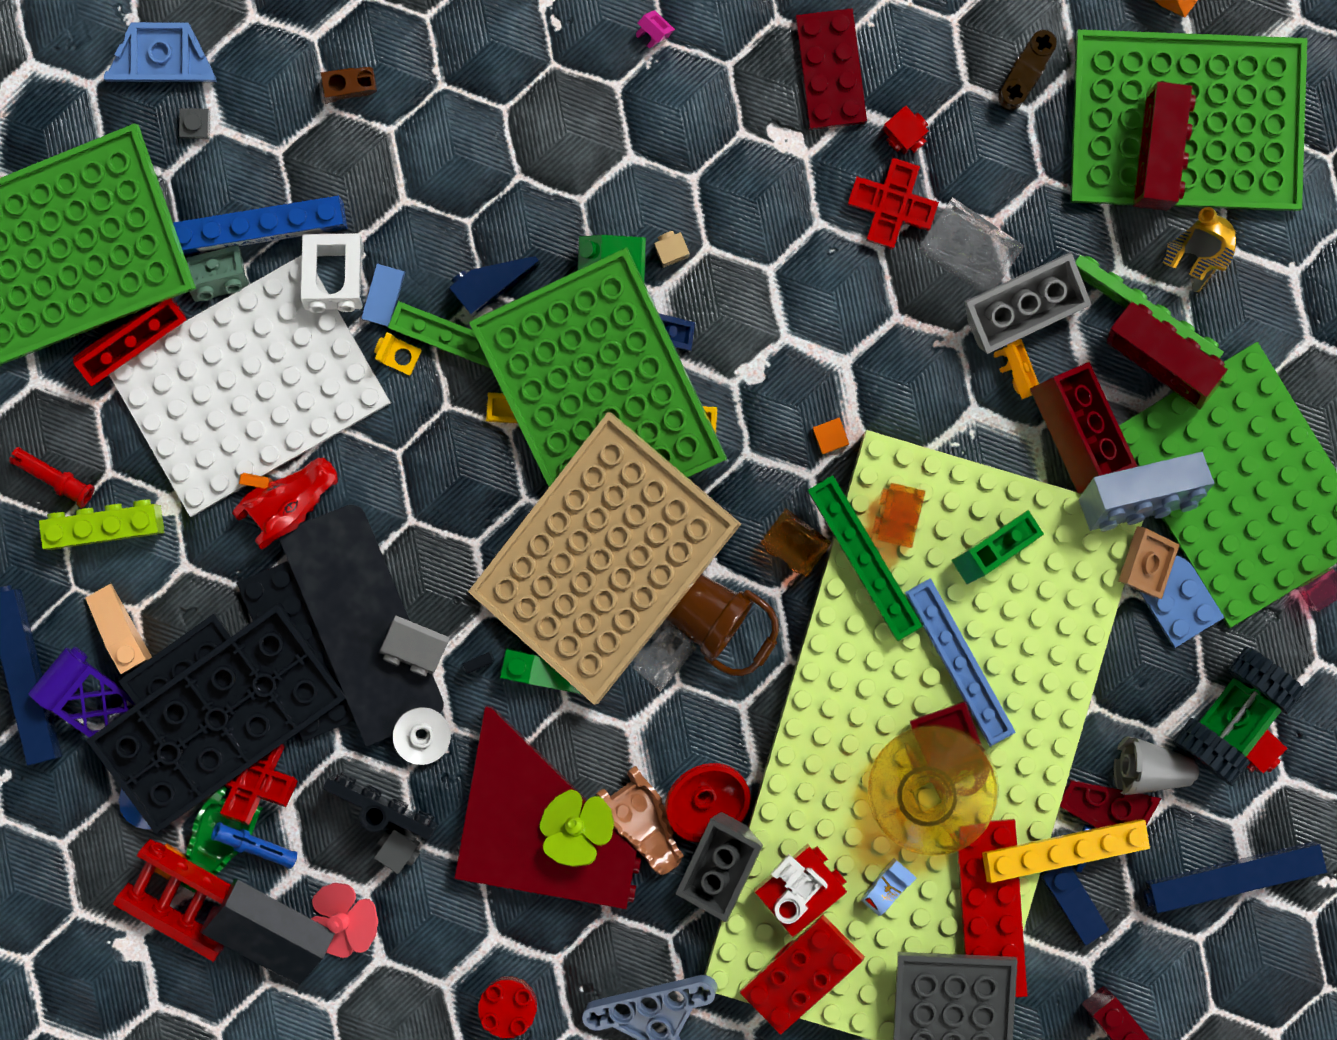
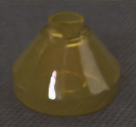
[868,725,999,856]

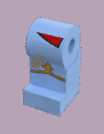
[861,858,916,916]

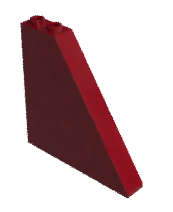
[455,705,641,909]

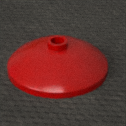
[665,763,750,842]

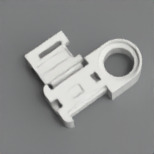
[771,854,828,924]

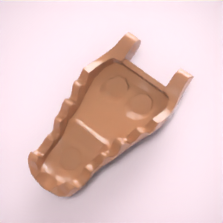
[596,766,684,875]

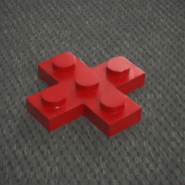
[847,158,939,249]
[220,744,298,825]

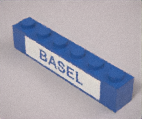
[173,195,348,256]

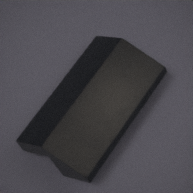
[200,879,335,985]

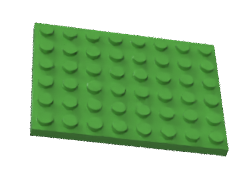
[1070,29,1307,211]
[0,124,196,365]
[469,247,727,487]
[1119,342,1337,628]

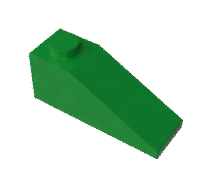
[951,510,1044,584]
[500,648,581,694]

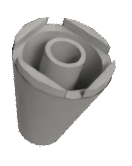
[1114,736,1199,795]

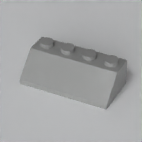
[965,252,1092,354]

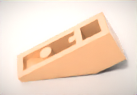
[85,584,152,674]

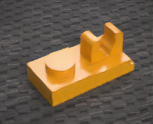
[994,339,1039,399]

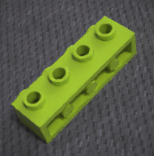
[39,499,165,550]

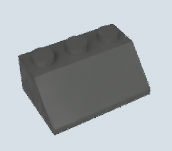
[676,812,763,922]

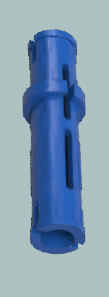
[211,822,297,869]

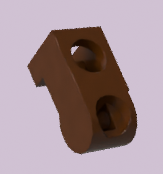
[321,67,377,104]

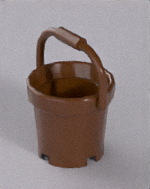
[666,574,779,676]

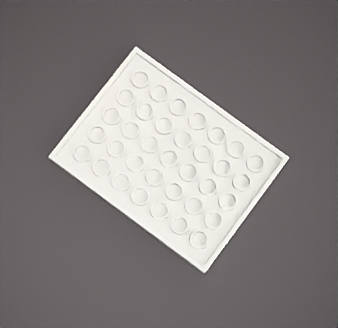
[109,255,391,517]

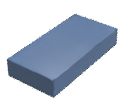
[361,264,405,327]

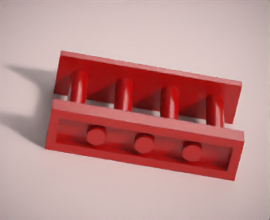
[113,839,231,962]

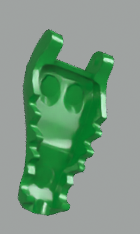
[180,786,263,893]

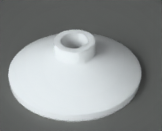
[393,708,451,765]

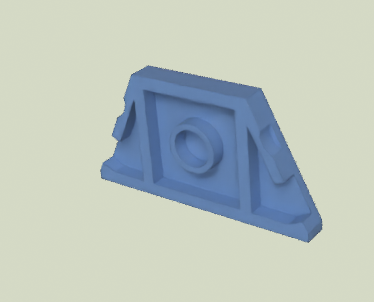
[104,22,216,82]

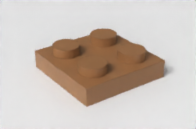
[1119,526,1179,599]

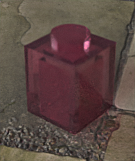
[1297,568,1337,611]

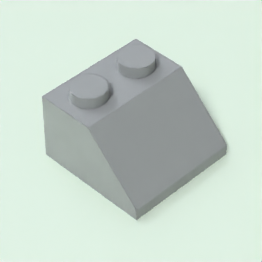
[379,615,450,677]

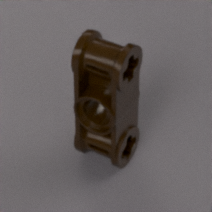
[998,30,1057,110]

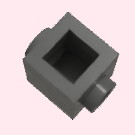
[375,827,421,874]

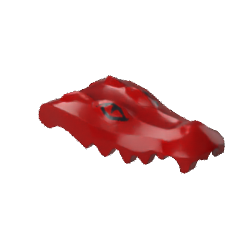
[232,458,338,549]

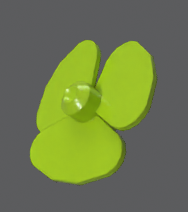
[540,790,614,867]

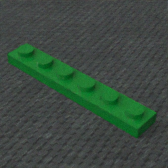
[807,475,923,641]

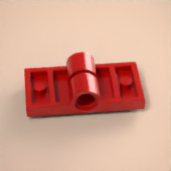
[739,914,865,1035]

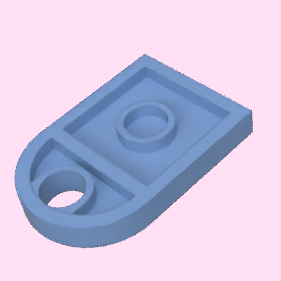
[1140,556,1224,648]

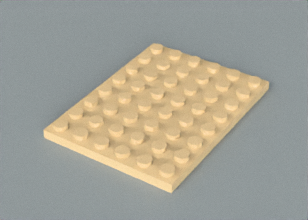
[468,412,741,705]

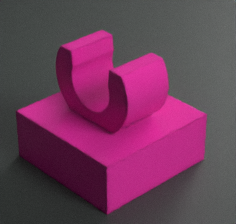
[636,10,675,48]

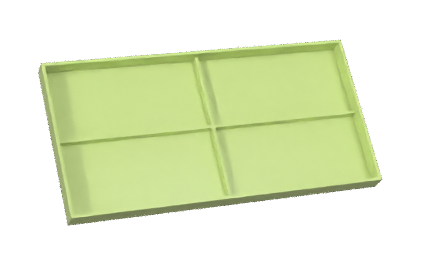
[702,430,1143,1040]

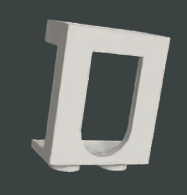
[301,233,364,313]

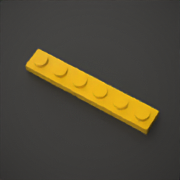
[982,819,1150,883]

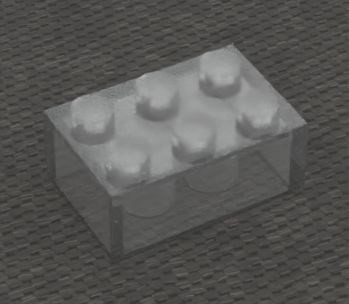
[917,197,1024,293]

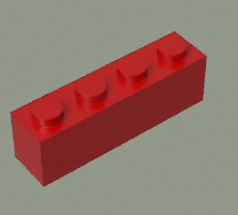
[73,298,187,387]

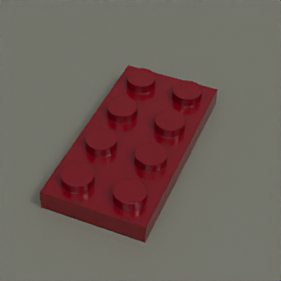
[795,8,867,130]

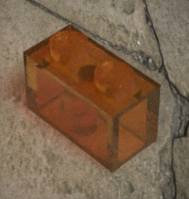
[872,483,925,549]

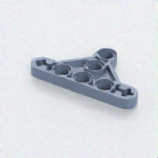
[582,975,718,1040]

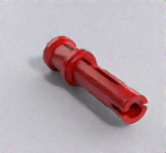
[9,447,95,508]

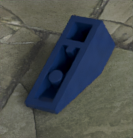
[449,256,540,317]
[1039,866,1109,946]

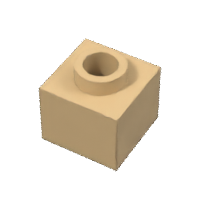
[654,231,690,268]

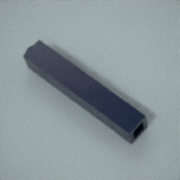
[0,585,62,766]
[1143,841,1327,913]

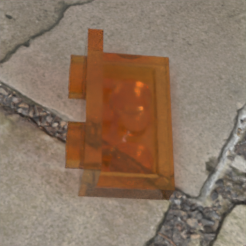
[761,508,832,577]

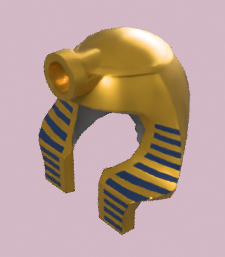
[1163,207,1236,292]

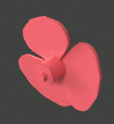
[311,883,378,958]

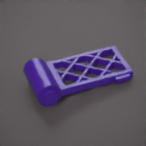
[28,646,135,737]

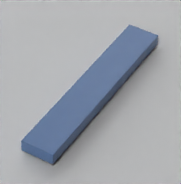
[904,578,1016,747]

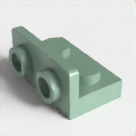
[185,245,249,302]

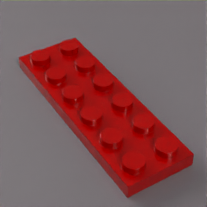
[956,819,1028,997]

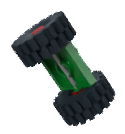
[1173,646,1305,786]

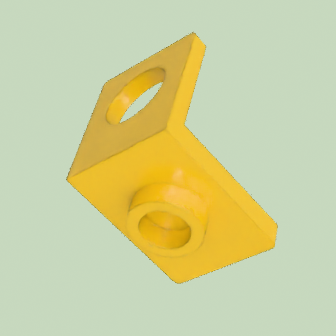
[374,332,422,376]

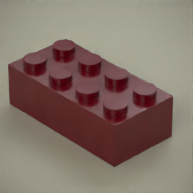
[1133,81,1196,211]
[1106,301,1228,410]
[1030,362,1138,494]

